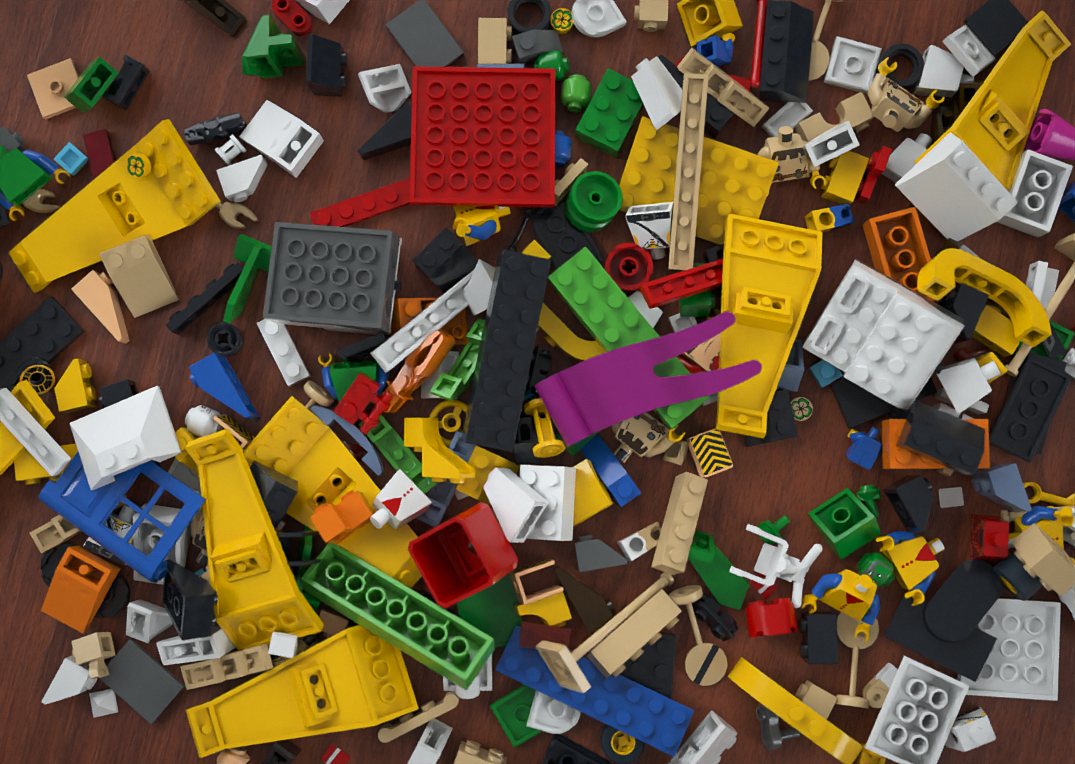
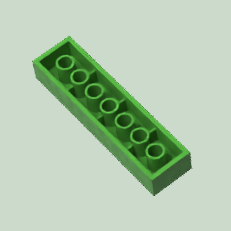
[547,246,710,429]
[301,543,494,691]

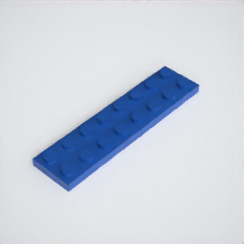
[495,625,694,757]

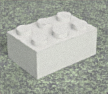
[996,150,1073,238]
[520,465,576,541]

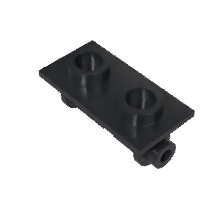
[524,344,552,396]
[692,593,739,642]

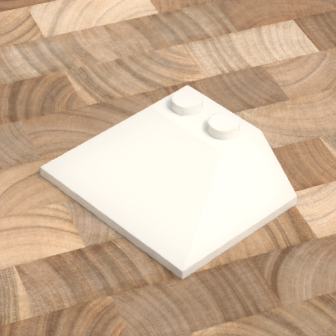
[69,386,182,490]

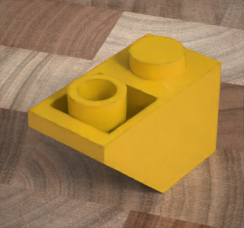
[54,359,97,413]

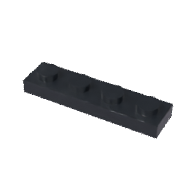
[166,262,244,335]

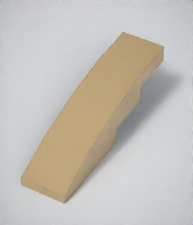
[677,48,769,127]
[30,495,127,555]
[181,644,273,690]

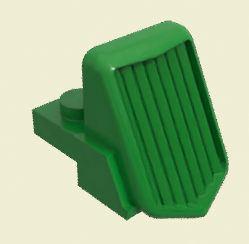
[241,15,306,79]

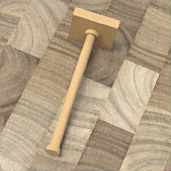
[1005,233,1075,377]
[535,572,674,693]

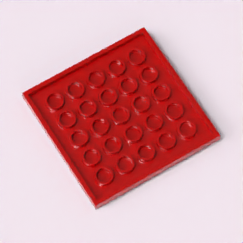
[409,66,555,208]

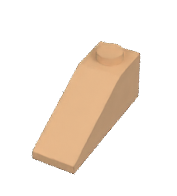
[72,270,129,344]

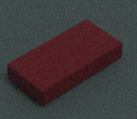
[83,129,116,179]

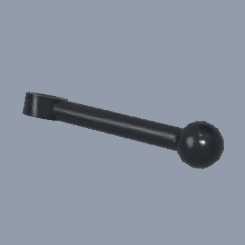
[507,209,533,252]

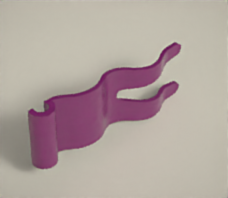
[534,312,762,447]

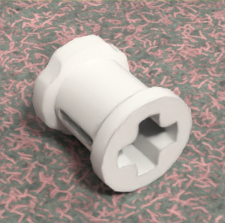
[214,134,247,165]

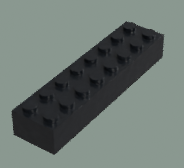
[461,249,551,452]

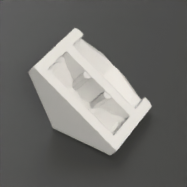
[358,64,412,113]

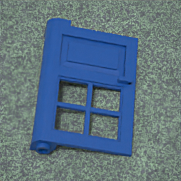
[39,452,206,583]

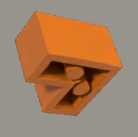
[310,490,375,544]

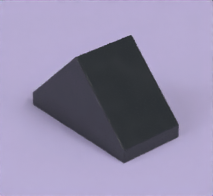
[262,739,302,764]

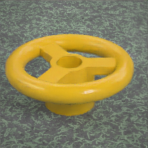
[429,400,468,447]

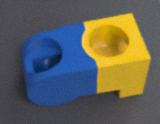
[804,204,855,233]

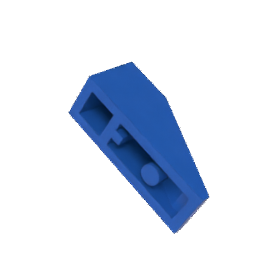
[580,434,641,507]

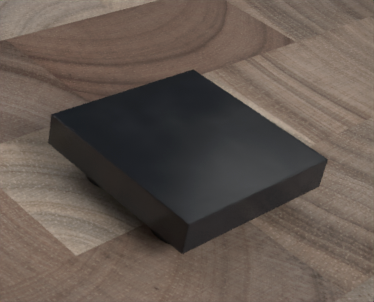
[963,0,1028,56]

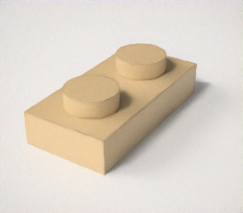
[555,159,588,206]

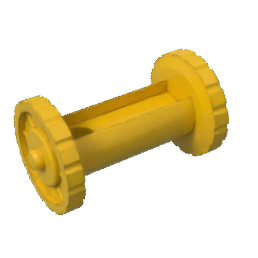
[524,398,565,458]

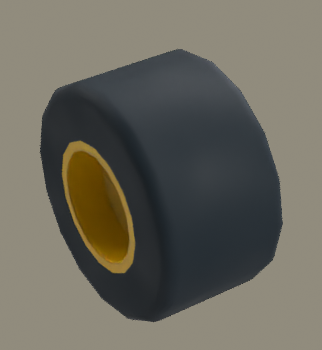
[993,554,1042,601]
[600,724,645,764]

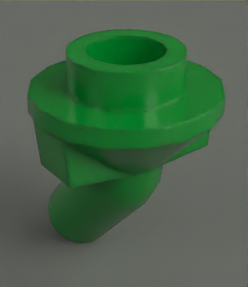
[856,485,881,517]
[758,515,791,544]

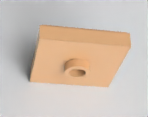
[27,58,79,119]

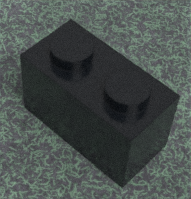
[799,612,838,664]

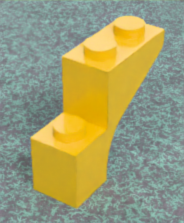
[404,417,475,483]

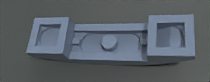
[310,405,385,476]
[416,431,477,527]

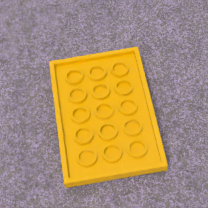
[619,116,779,245]

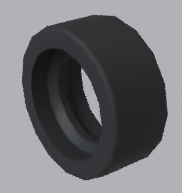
[507,0,551,35]
[876,43,925,90]

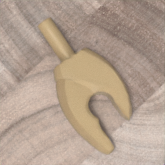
[23,189,61,213]
[215,202,258,229]

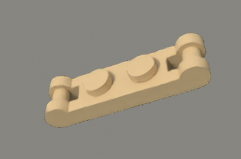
[378,691,460,743]

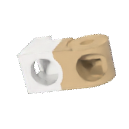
[617,521,662,561]
[862,662,898,708]

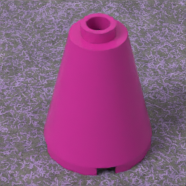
[1023,109,1075,160]

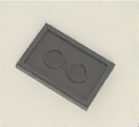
[385,0,464,67]
[100,638,185,724]

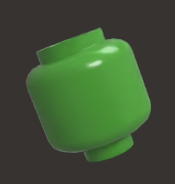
[560,75,592,112]

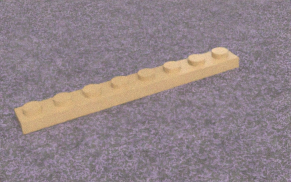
[668,73,709,270]

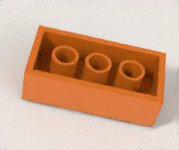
[862,207,942,302]
[882,419,990,469]

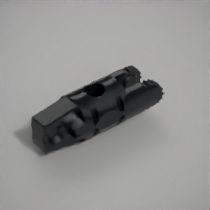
[184,113,247,146]

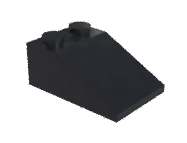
[162,559,218,641]

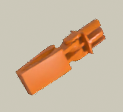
[380,330,456,413]

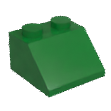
[808,488,881,559]

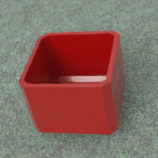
[408,502,518,608]

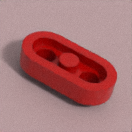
[271,0,312,36]

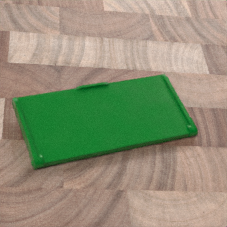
[457,516,523,648]

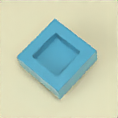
[54,142,89,176]
[808,360,843,388]

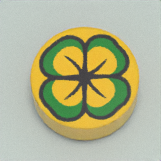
[550,8,573,34]
[126,153,151,178]

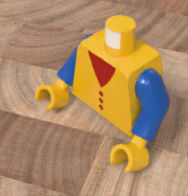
[453,206,511,246]
[1008,506,1075,564]
[876,531,945,606]
[802,569,880,642]

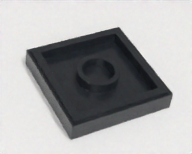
[337,332,389,362]

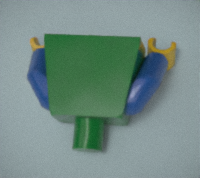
[0,145,70,221]
[318,353,389,410]

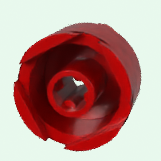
[604,243,653,295]
[745,598,798,638]

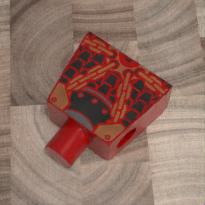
[970,514,1009,561]

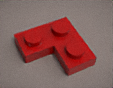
[855,146,892,204]

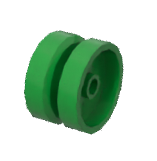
[564,171,623,232]

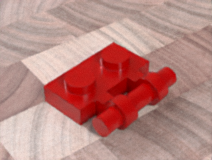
[333,372,394,434]

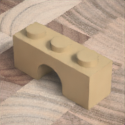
[794,92,875,142]

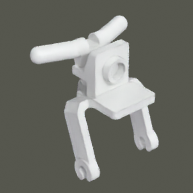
[729,524,823,608]

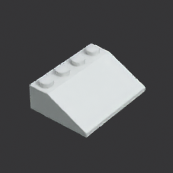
[895,132,1018,241]
[865,656,969,764]
[668,710,738,764]

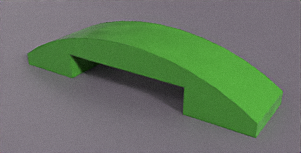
[430,318,485,401]
[358,414,437,494]

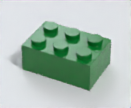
[575,68,644,158]

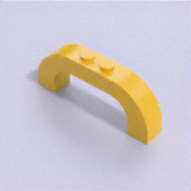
[522,240,606,362]
[918,248,1052,347]
[728,657,864,764]

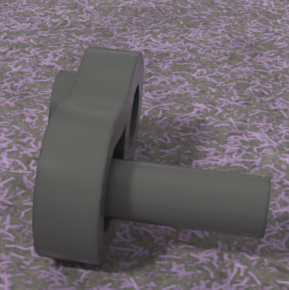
[756,703,800,751]

